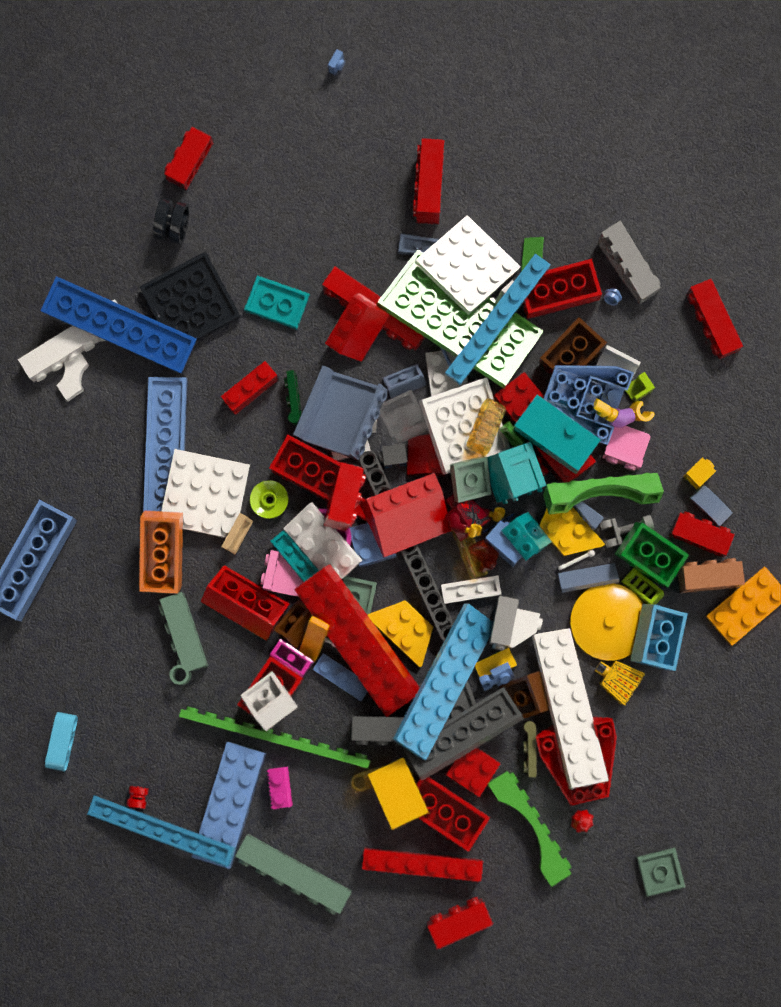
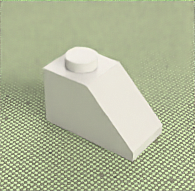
[508,609,543,648]

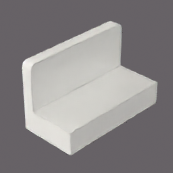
[596,345,641,378]

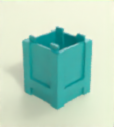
[487,442,546,505]

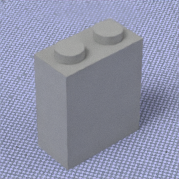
[489,596,519,651]

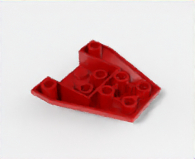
[536,717,617,806]

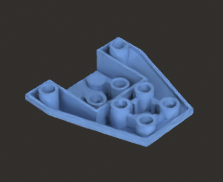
[543,365,634,445]

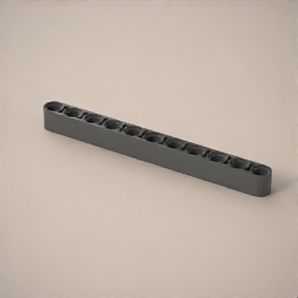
[360,451,454,642]

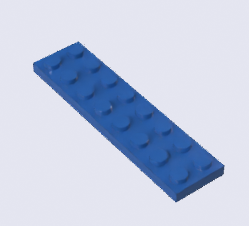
[41,276,197,374]

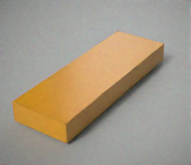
[299,616,330,662]

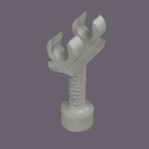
[600,515,654,548]

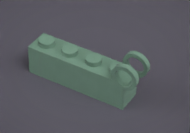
[158,592,208,685]

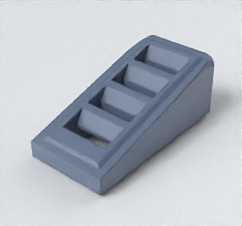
[574,501,603,531]

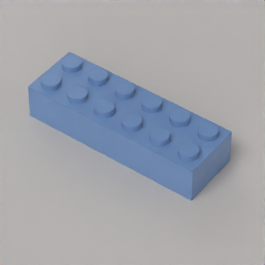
[0,500,77,621]
[192,742,266,869]

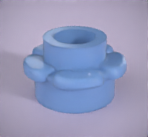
[604,288,622,305]

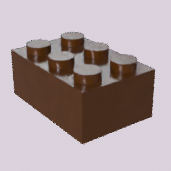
[538,317,607,375]

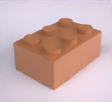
[678,558,745,593]

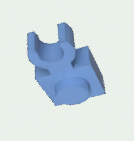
[479,662,515,691]

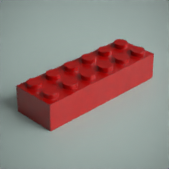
[494,372,596,483]

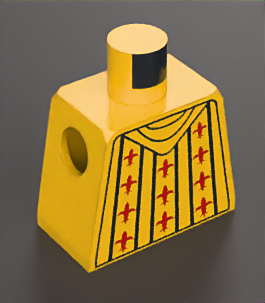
[595,661,645,705]

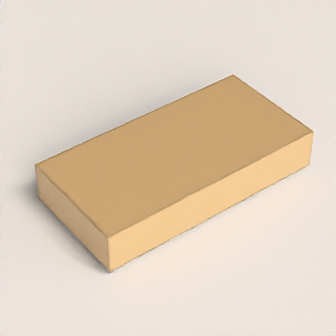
[221,513,253,555]

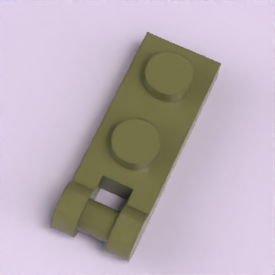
[523,721,536,777]

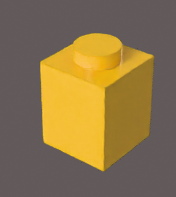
[684,457,716,490]

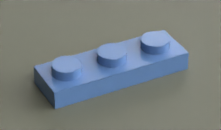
[313,653,368,702]

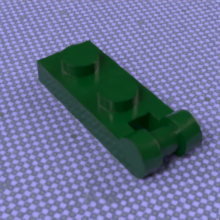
[284,370,302,426]

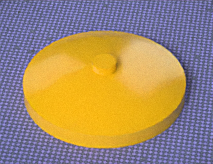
[570,584,643,661]

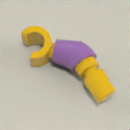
[593,398,654,428]

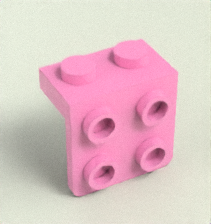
[602,426,650,471]
[260,550,303,597]

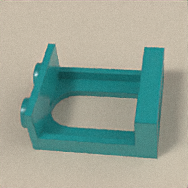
[501,512,552,561]

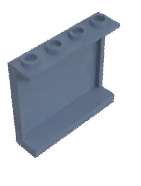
[293,366,388,460]

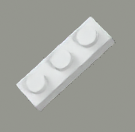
[441,575,501,604]

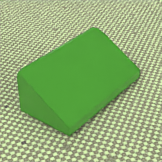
[521,237,544,272]
[500,420,528,447]

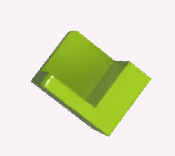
[625,372,655,402]

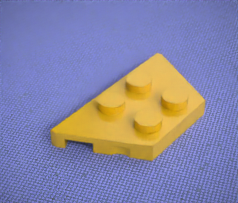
[539,507,605,556]
[367,600,433,668]

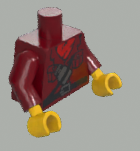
[445,494,505,542]

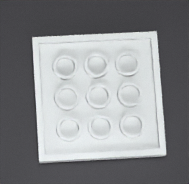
[415,216,520,315]
[419,377,510,474]
[161,449,250,538]

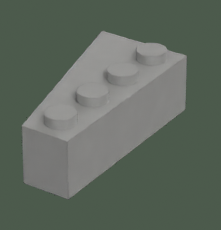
[597,220,661,304]

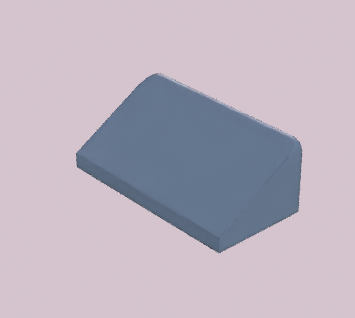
[383,364,426,399]

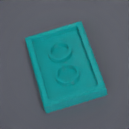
[244,275,310,330]

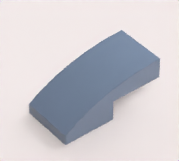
[690,484,733,526]

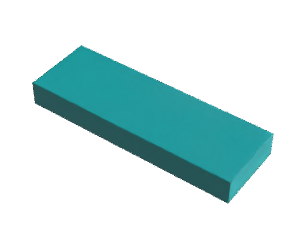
[270,530,320,582]

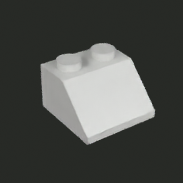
[241,672,298,731]

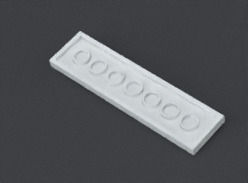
[532,628,609,789]

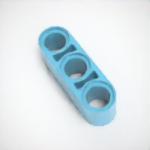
[45,712,78,772]

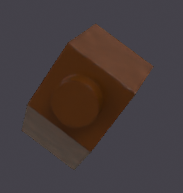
[274,600,312,649]

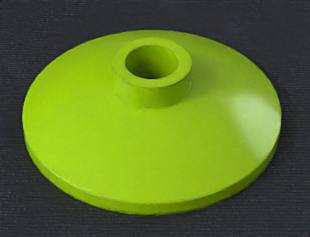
[250,480,288,519]

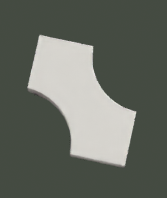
[57,352,89,401]

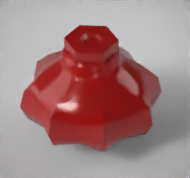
[571,810,594,833]

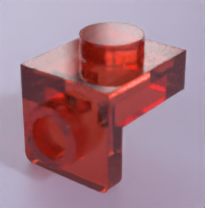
[468,540,499,573]

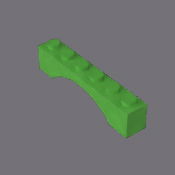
[543,473,664,515]
[488,771,572,887]

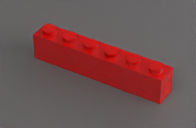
[322,267,425,351]
[362,848,483,882]

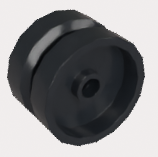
[153,198,190,244]

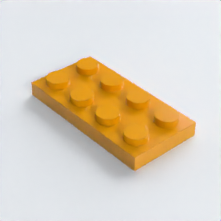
[705,567,781,646]

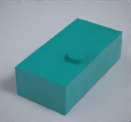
[513,395,601,474]

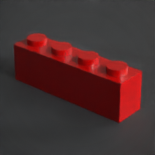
[687,279,743,359]

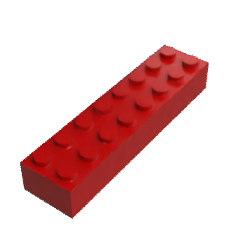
[294,564,420,717]

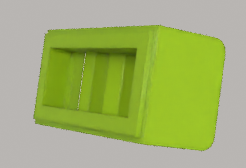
[621,568,664,605]

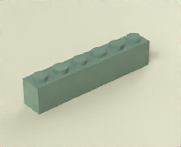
[235,834,352,915]

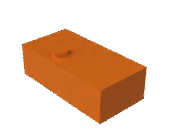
[139,511,183,594]

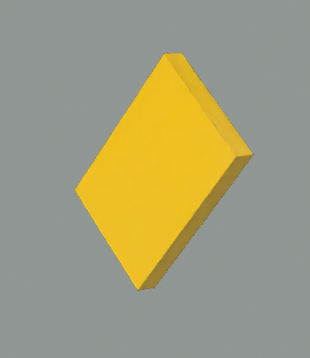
[368,758,429,830]

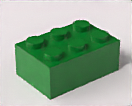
[615,522,689,587]

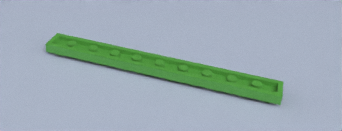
[179,706,370,768]

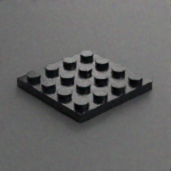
[139,251,241,341]

